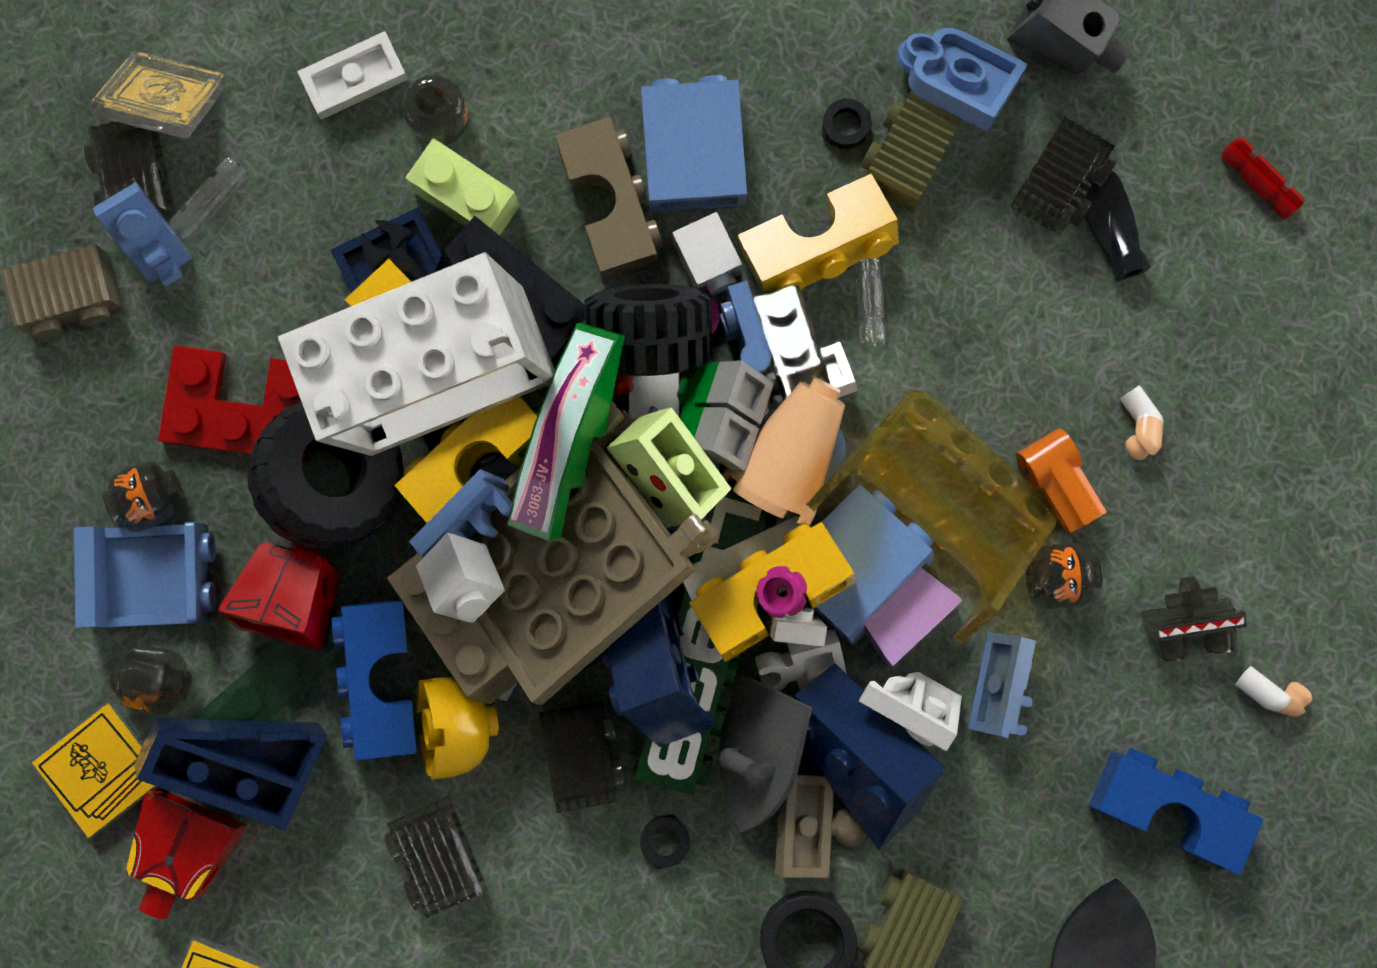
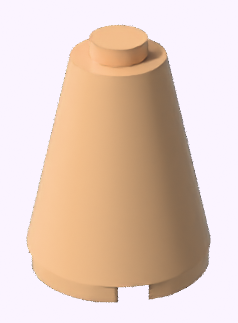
[722,378,845,525]

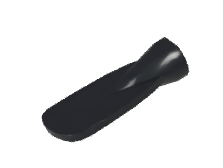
[1072,167,1151,281]

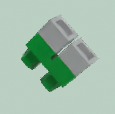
[677,360,774,471]

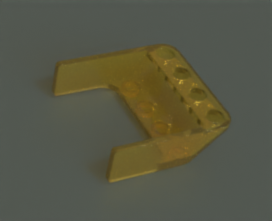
[806,390,1057,645]

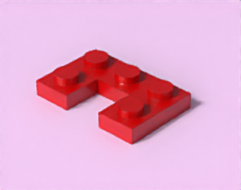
[158,345,309,463]

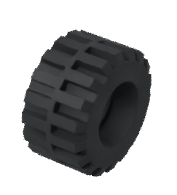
[584,284,712,376]

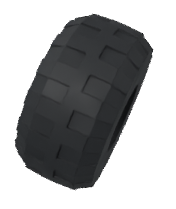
[247,401,404,551]

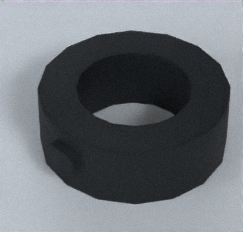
[822,98,871,149]
[640,814,690,869]

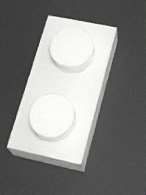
[297,31,408,120]

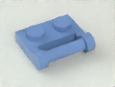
[719,281,771,376]

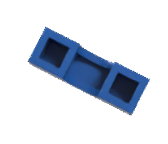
[332,599,416,761]
[1088,748,1264,875]

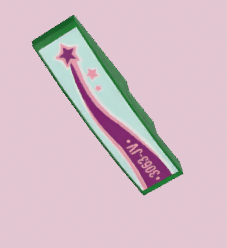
[508,323,625,541]

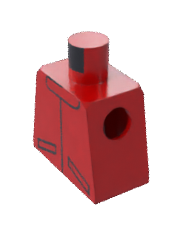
[218,542,339,651]

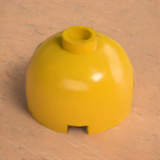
[416,677,499,780]

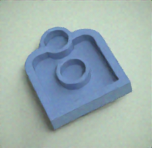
[896,28,1028,132]

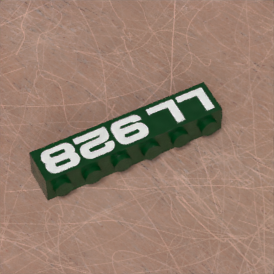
[635,490,777,795]

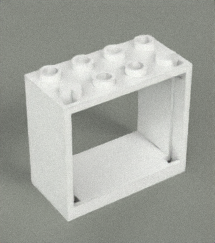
[278,252,555,456]

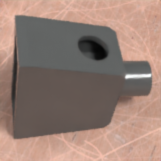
[1007,0,1131,74]

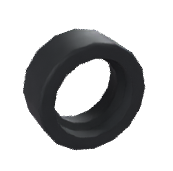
[760,890,857,968]

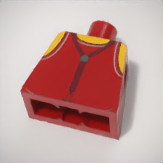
[126,789,247,919]

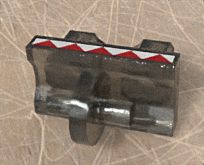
[1141,576,1247,662]

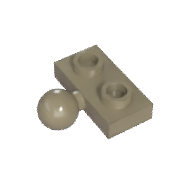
[775,773,868,878]

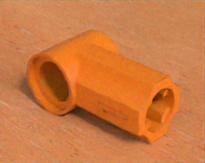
[1016,428,1107,534]

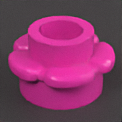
[757,566,807,618]

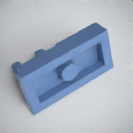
[93,182,192,287]
[409,469,512,557]
[968,632,1036,738]

